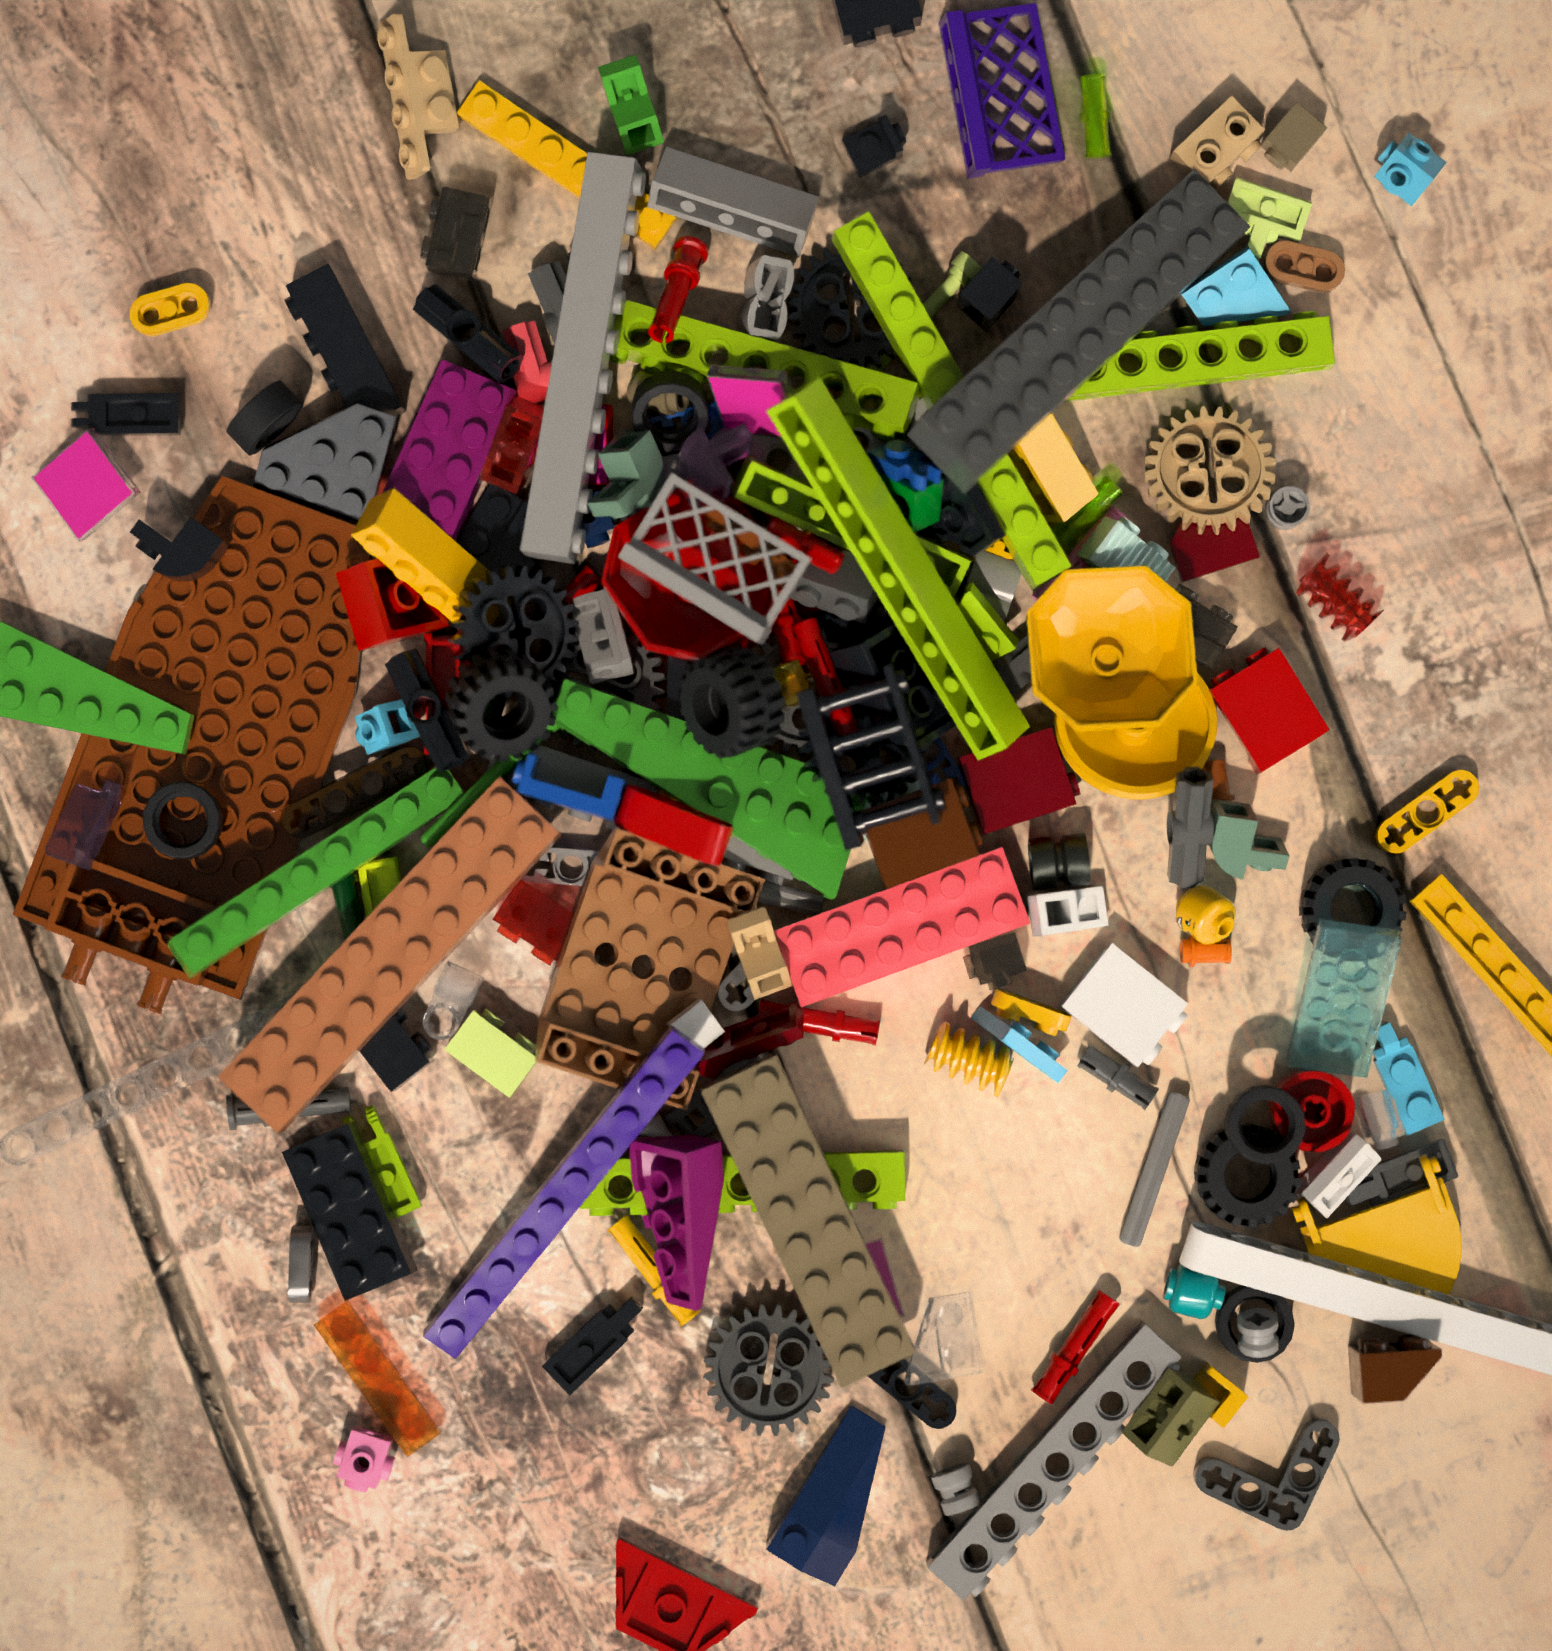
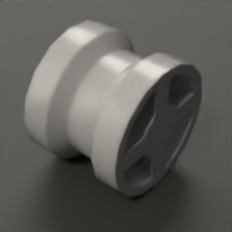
[1237,1308,1279,1358]

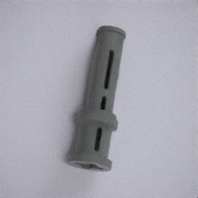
[226,1087,351,1131]

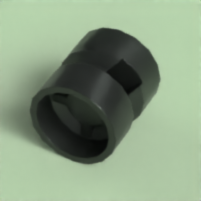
[1028,833,1090,890]

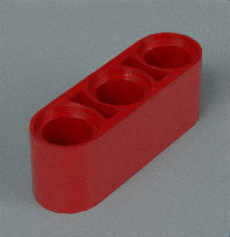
[613,785,734,866]

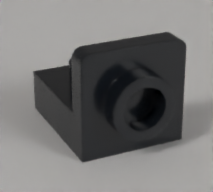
[842,114,907,178]

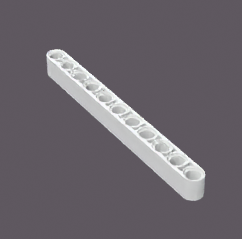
[1179,1222,1552,1375]

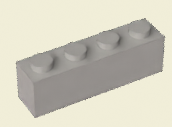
[647,147,819,257]

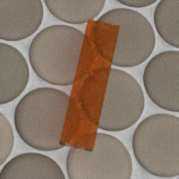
[314,1300,442,1457]

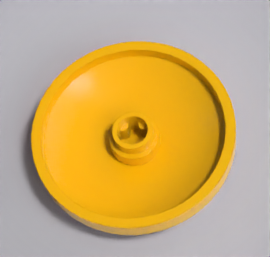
[1054,673,1218,800]

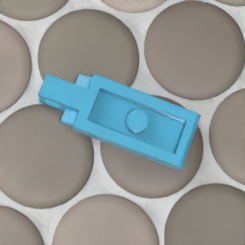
[1372,1022,1445,1136]

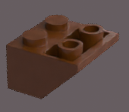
[1348,1334,1442,1404]

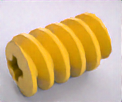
[923,1021,1014,1097]

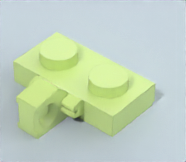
[1227,177,1313,261]

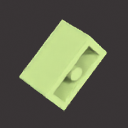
[444,1008,537,1098]

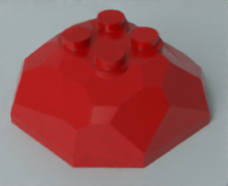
[601,487,778,661]

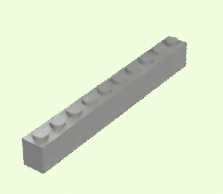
[520,152,646,564]

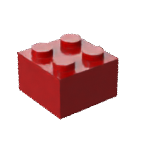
[335,559,449,651]

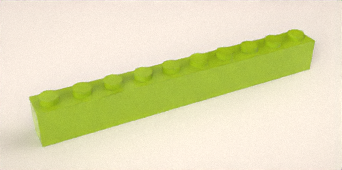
[832,211,1072,591]
[766,377,1030,760]

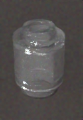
[1355,1089,1405,1151]

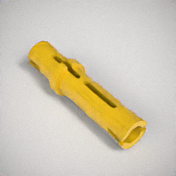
[607,1214,701,1327]

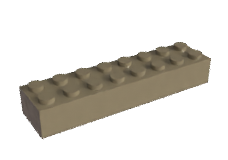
[701,1052,916,1388]

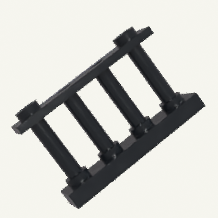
[796,661,947,851]

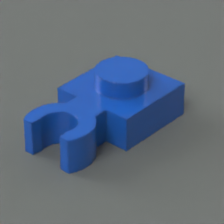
[868,439,942,491]

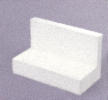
[1296,1132,1382,1218]

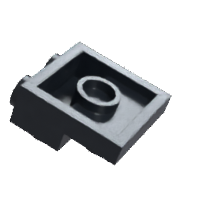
[456,482,543,577]

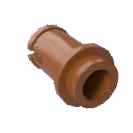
[1202,759,1235,801]

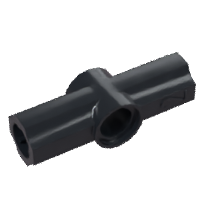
[413,284,524,384]
[385,648,471,773]

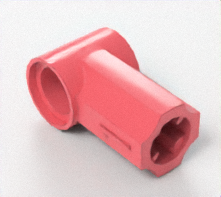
[502,320,552,407]

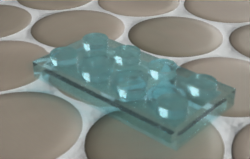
[1286,919,1402,1078]

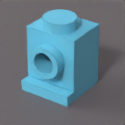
[354,699,420,755]

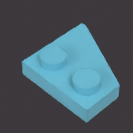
[1182,246,1291,327]
[971,1006,1068,1083]

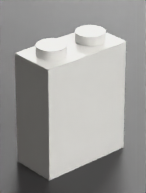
[1059,943,1188,1067]

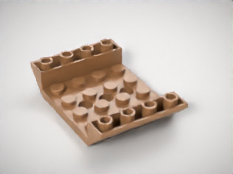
[535,828,765,1111]

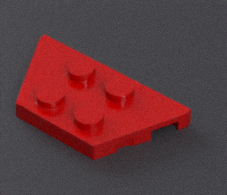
[616,1537,758,1651]

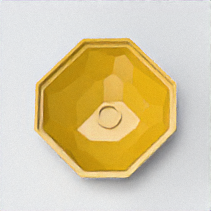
[1026,566,1198,731]

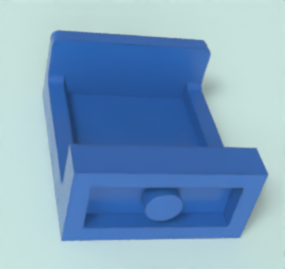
[513,752,627,822]

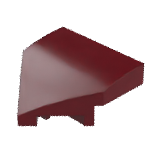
[1169,495,1260,583]

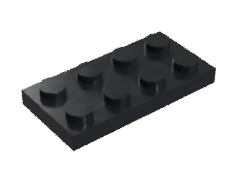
[282,1121,418,1301]

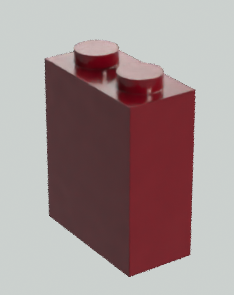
[957,727,1081,835]

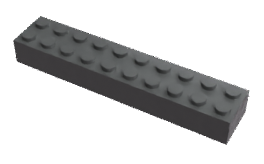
[908,168,1250,494]

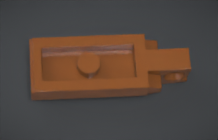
[703,505,796,589]

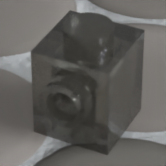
[962,932,1027,990]

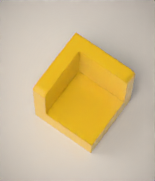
[1194,1362,1249,1429]

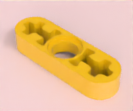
[1375,770,1479,854]

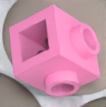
[333,1425,395,1492]

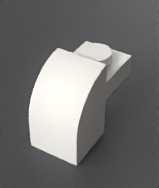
[1027,886,1109,937]

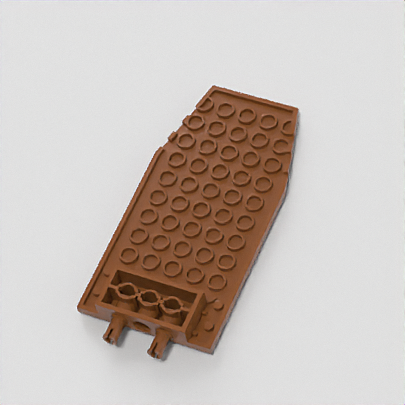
[13,476,372,1014]

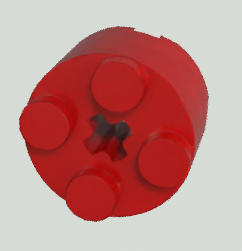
[1268,1069,1355,1152]

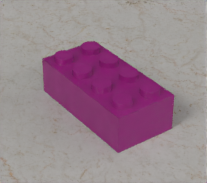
[383,360,517,541]

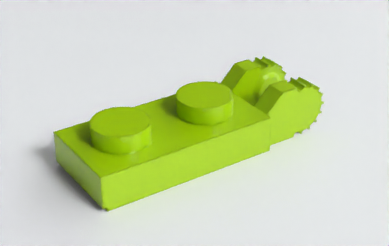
[342,1104,423,1218]

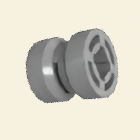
[1265,486,1310,530]
[931,1463,983,1516]

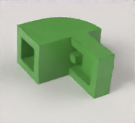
[598,54,664,156]

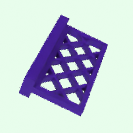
[938,3,1065,179]

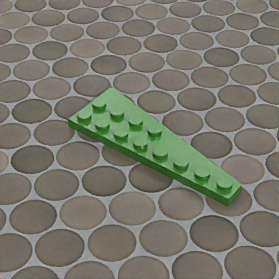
[0,621,195,755]
[553,679,867,900]

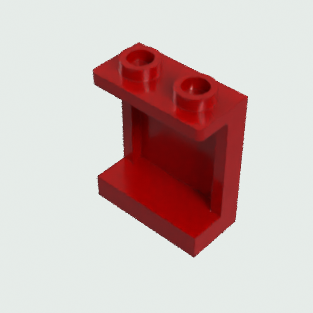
[1209,647,1330,774]

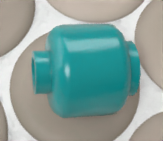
[1163,1264,1226,1319]

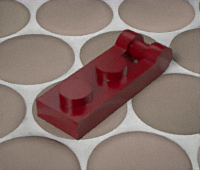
[698,1001,804,1078]

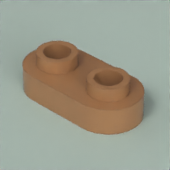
[1264,241,1345,293]

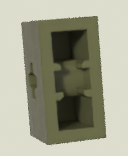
[1121,1368,1220,1467]

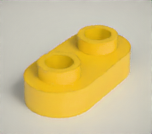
[129,283,211,337]
[991,988,1072,1036]

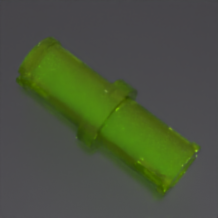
[1079,74,1112,159]

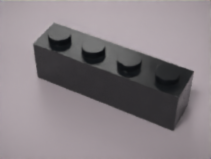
[284,263,405,415]

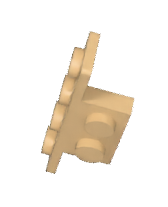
[377,13,459,180]

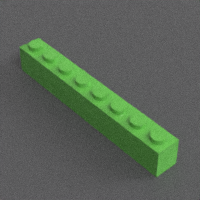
[167,767,464,979]

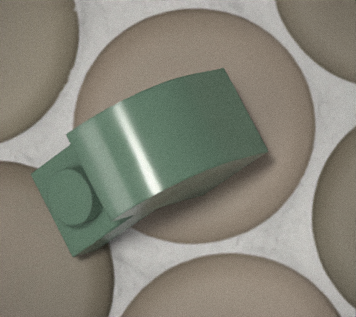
[588,430,664,519]
[1209,799,1290,879]

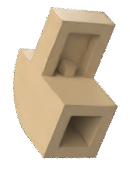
[727,907,793,1000]

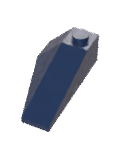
[766,1405,886,1586]

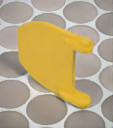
[1291,1154,1462,1295]

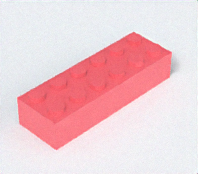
[774,847,1030,1007]

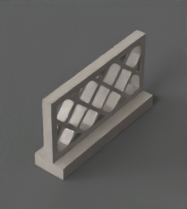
[618,473,812,644]

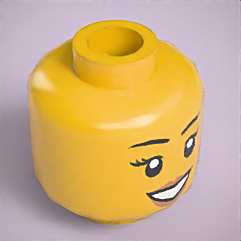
[1176,885,1236,945]

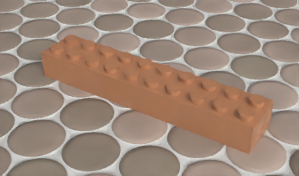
[218,777,562,1133]

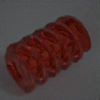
[1296,553,1384,642]

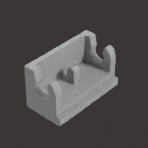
[572,589,634,685]

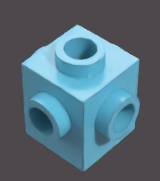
[1374,133,1447,207]

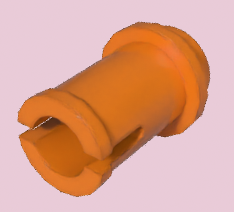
[1179,935,1232,967]

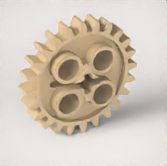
[1144,406,1276,535]

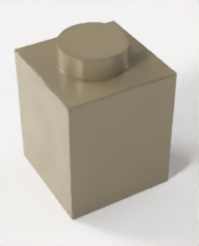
[1262,102,1328,172]

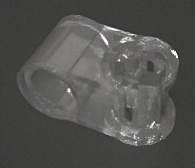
[423,961,485,1041]

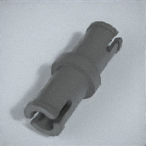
[1077,1045,1159,1110]

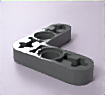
[1193,1418,1340,1531]

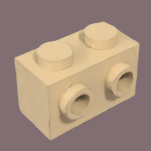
[1170,95,1265,190]

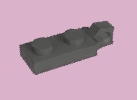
[1346,1138,1459,1207]

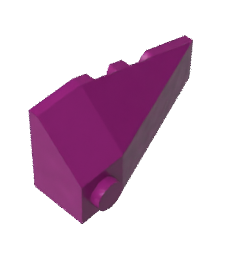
[629,1135,724,1311]

